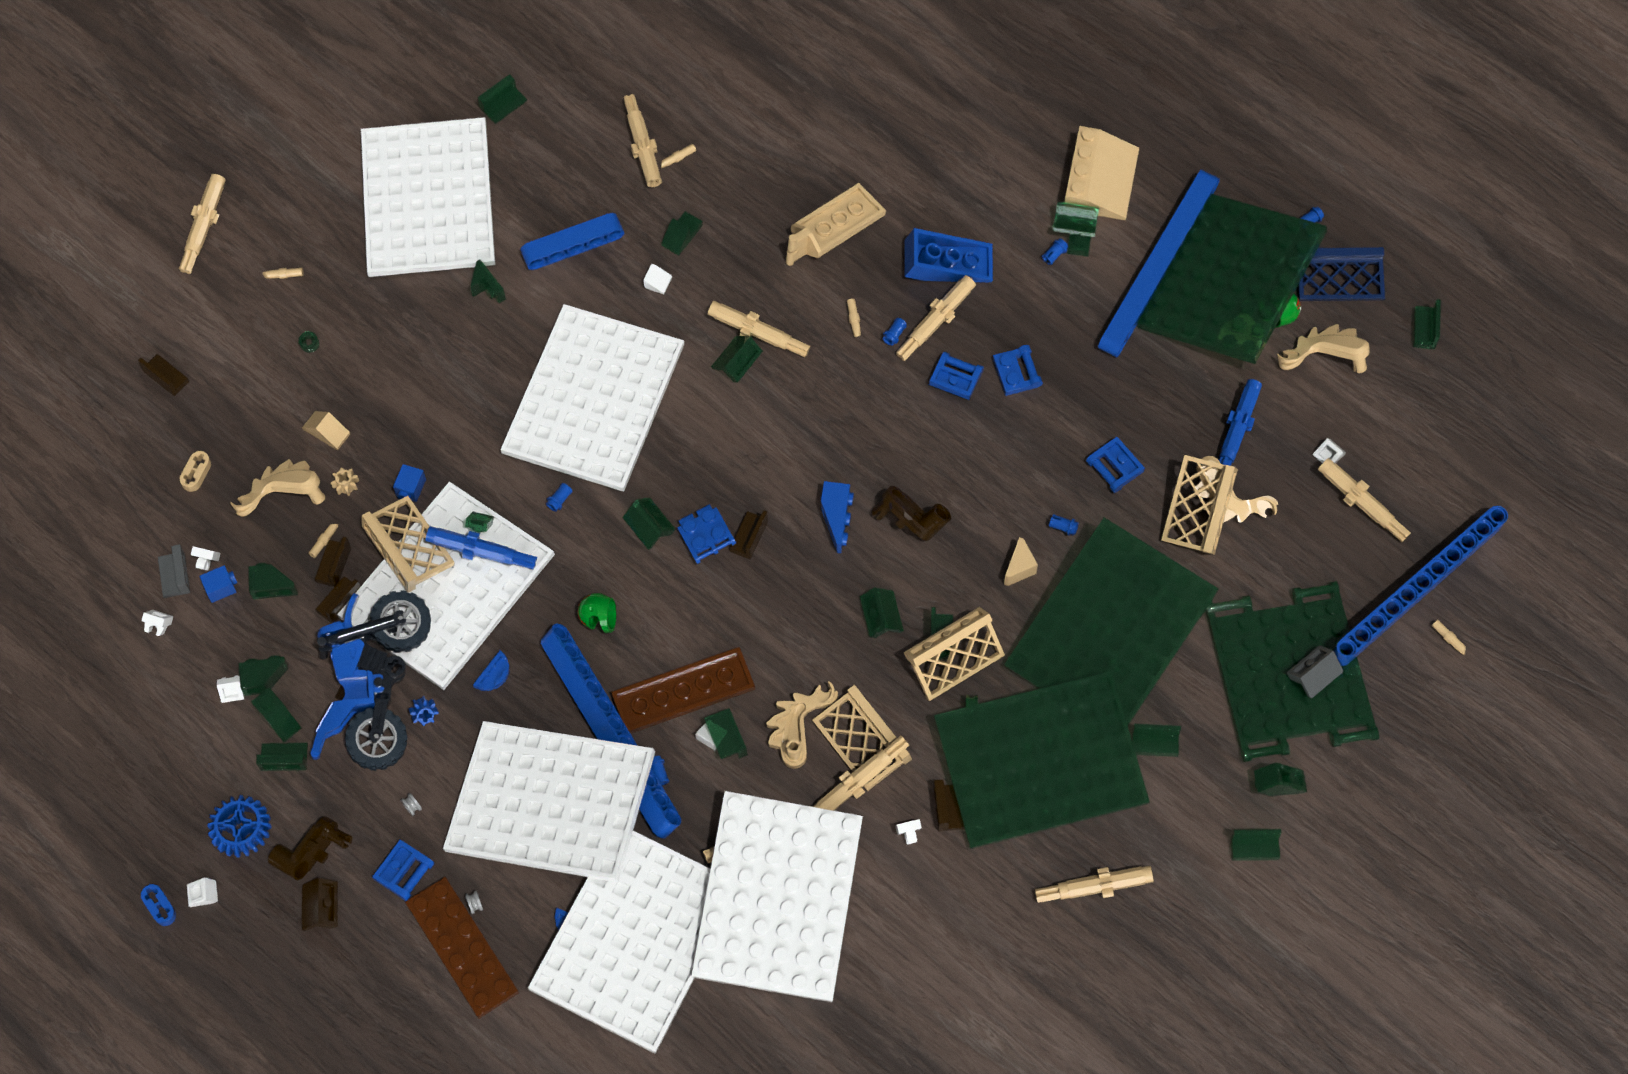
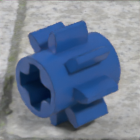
[408,696,439,726]

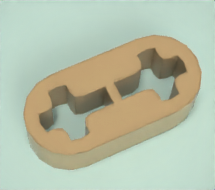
[180,451,211,492]

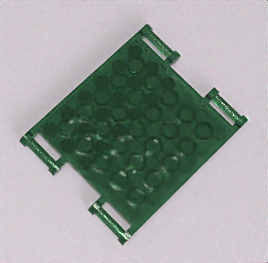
[1205,581,1379,762]

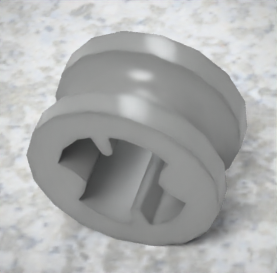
[400,793,422,816]
[465,891,483,914]

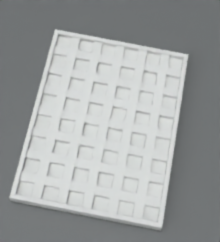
[361,117,495,277]
[501,304,684,492]
[337,482,555,690]
[443,721,655,882]
[691,791,863,1002]
[528,831,711,1054]

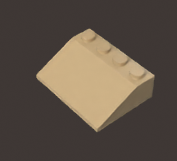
[1063,126,1139,220]

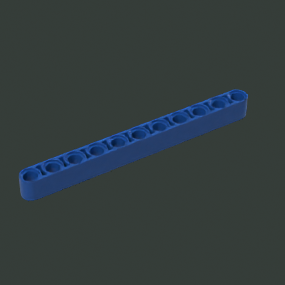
[1098,170,1220,357]
[1333,506,1508,666]
[541,623,681,839]

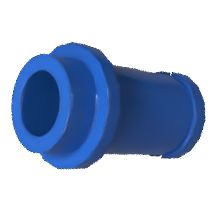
[1296,207,1324,231]
[1042,238,1068,265]
[883,318,907,346]
[546,483,573,512]
[1049,514,1079,536]
[651,756,670,786]

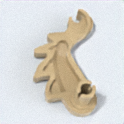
[1277,324,1370,373]
[1192,456,1278,523]
[230,459,325,517]
[766,681,838,769]

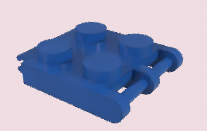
[677,504,736,564]

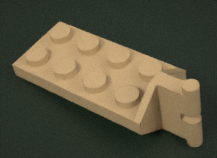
[786,183,886,266]

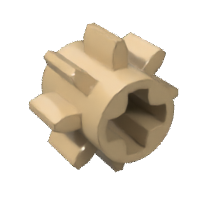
[331,468,359,496]

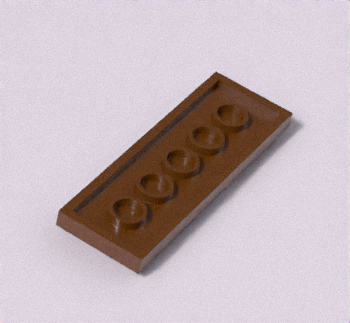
[611,647,755,734]
[405,877,519,1019]

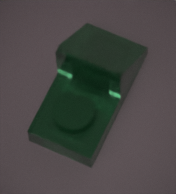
[661,211,703,256]
[470,259,506,303]

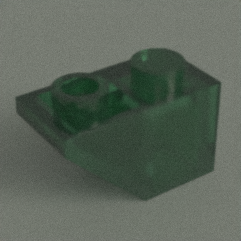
[239,655,289,696]

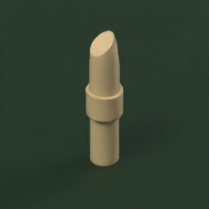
[661,144,696,168]
[263,268,304,279]
[847,299,861,337]
[308,524,339,558]
[1432,620,1466,655]

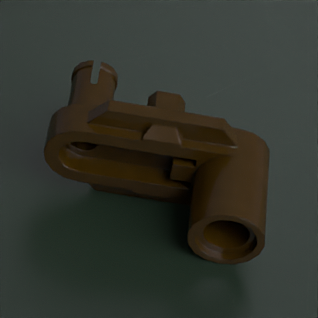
[872,486,951,541]
[268,817,352,880]

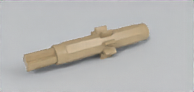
[624,94,662,187]
[179,174,226,274]
[896,275,976,361]
[708,301,811,357]
[1318,458,1411,542]
[813,736,909,811]
[1035,865,1154,903]

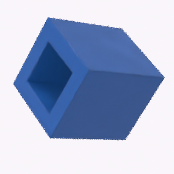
[393,464,426,502]
[200,565,237,603]

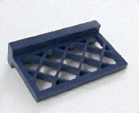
[1295,247,1385,301]

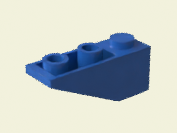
[821,481,854,553]

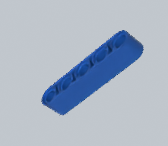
[520,213,624,270]

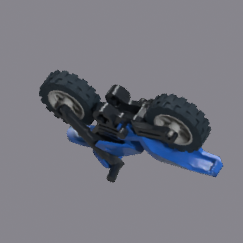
[311,590,431,771]

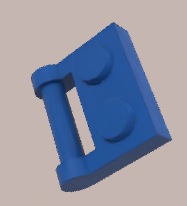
[993,345,1043,396]
[929,352,984,400]
[1086,437,1145,493]
[372,840,435,901]

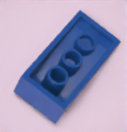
[905,228,993,283]

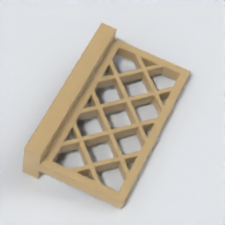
[1161,455,1238,555]
[362,496,454,593]
[904,607,1005,701]
[812,685,912,791]

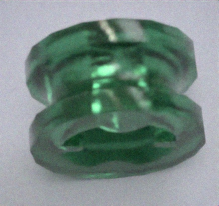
[298,331,320,353]
[965,695,978,715]

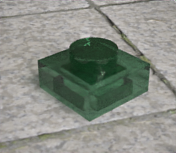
[1067,232,1091,256]
[465,511,494,532]

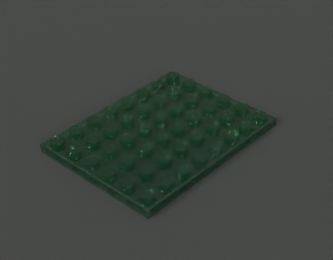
[1137,194,1327,364]
[1004,517,1219,740]
[934,671,1150,849]

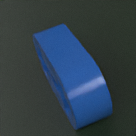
[141,884,176,926]

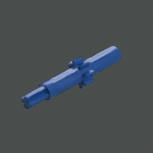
[1219,379,1262,466]
[426,526,537,570]

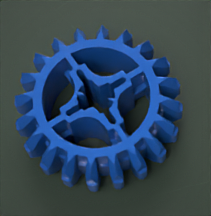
[208,795,272,858]

